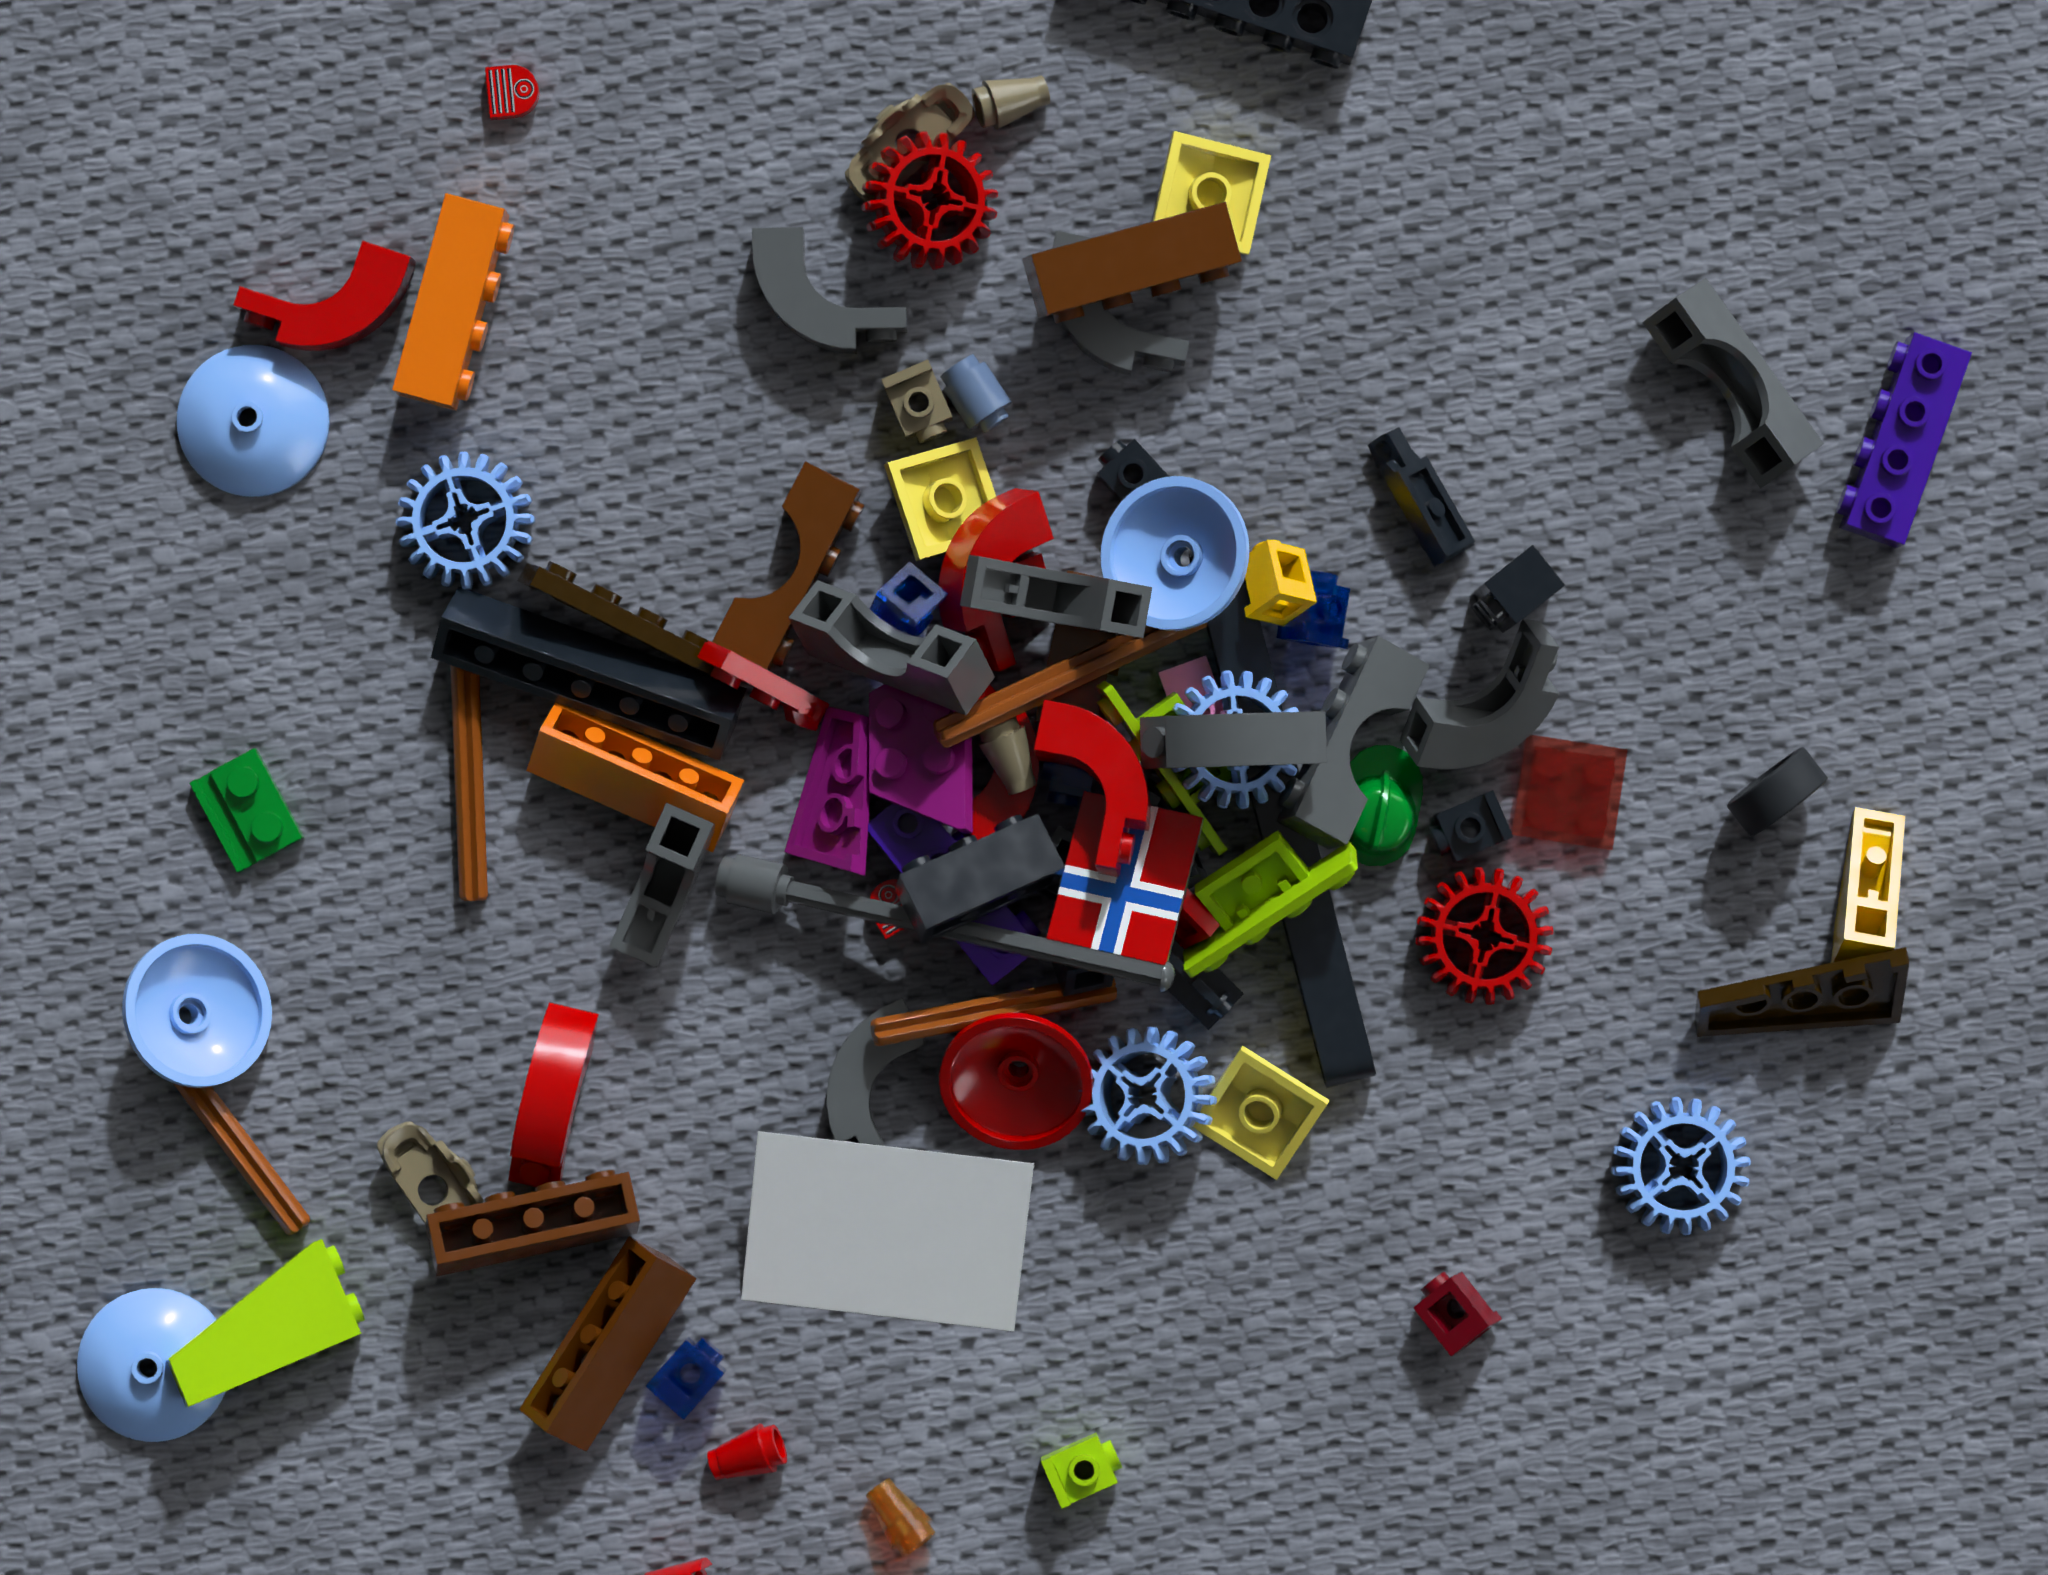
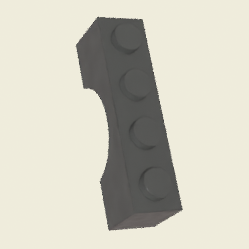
[1642,278,1824,489]
[789,580,995,715]
[1277,636,1430,850]

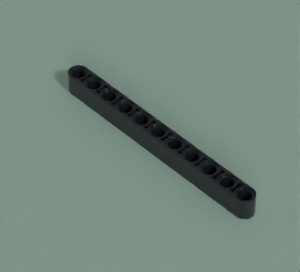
[1188,550,1376,1088]

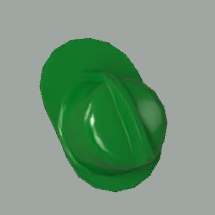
[1349,745,1423,866]

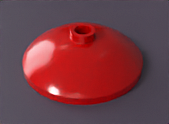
[939,1013,1093,1150]

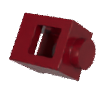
[1413,1271,1502,1356]

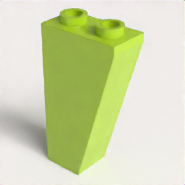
[166,1239,365,1407]

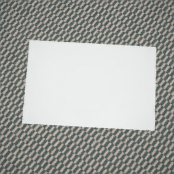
[741,1131,1034,1331]

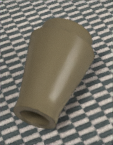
[972,75,1050,130]
[977,716,1037,795]

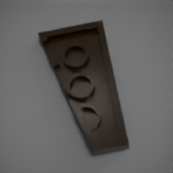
[517,561,714,675]
[1694,947,1909,1037]

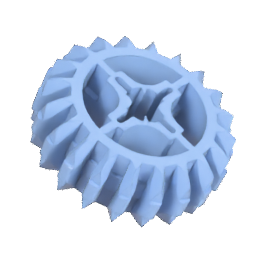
[396,452,535,590]
[1171,670,1299,809]
[1078,1026,1217,1165]
[1611,1097,1751,1235]

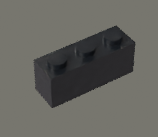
[1471,545,1565,633]
[895,814,1065,944]

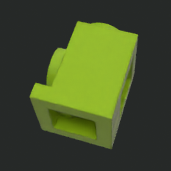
[1041,1432,1123,1509]

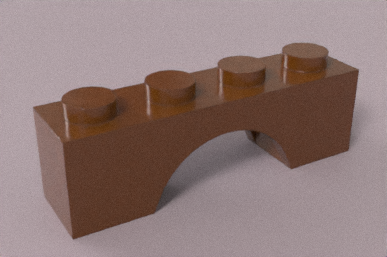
[712,461,865,671]

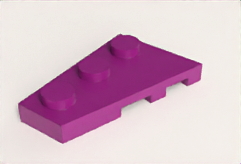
[784,707,870,876]

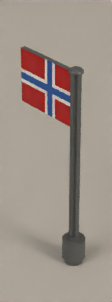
[715,791,1204,992]

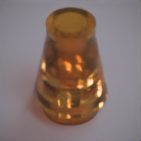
[866,1478,936,1557]

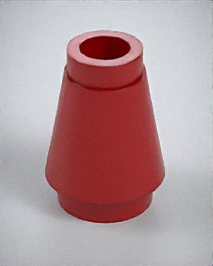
[707,1423,787,1480]

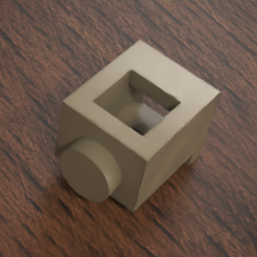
[881,359,953,443]

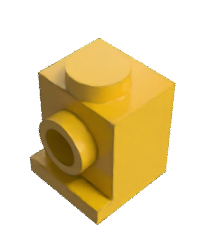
[1244,540,1317,626]

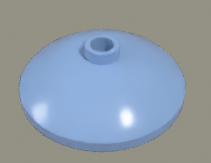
[177,345,330,497]
[1100,476,1250,631]
[122,934,272,1088]
[77,1288,226,1442]

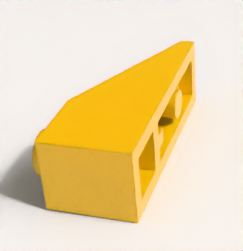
[1831,807,1905,963]

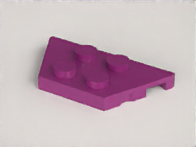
[869,684,973,834]

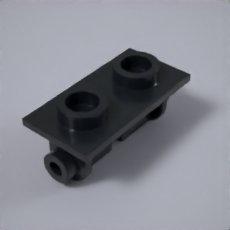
[1168,939,1244,1030]

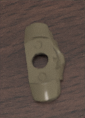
[845,83,975,202]
[377,1121,484,1225]

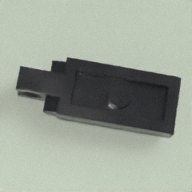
[1368,427,1475,567]

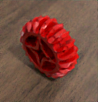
[861,131,998,270]
[1415,867,1553,1005]

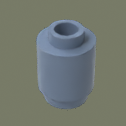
[940,354,1012,433]

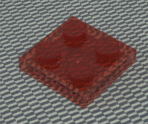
[1511,735,1628,850]

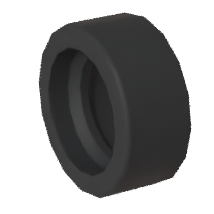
[1727,747,1828,836]

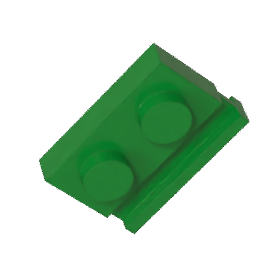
[189,748,304,873]

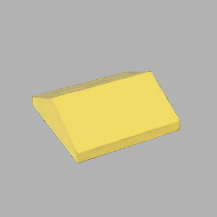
[1152,131,1271,255]
[884,437,996,561]
[1193,1046,1329,1180]

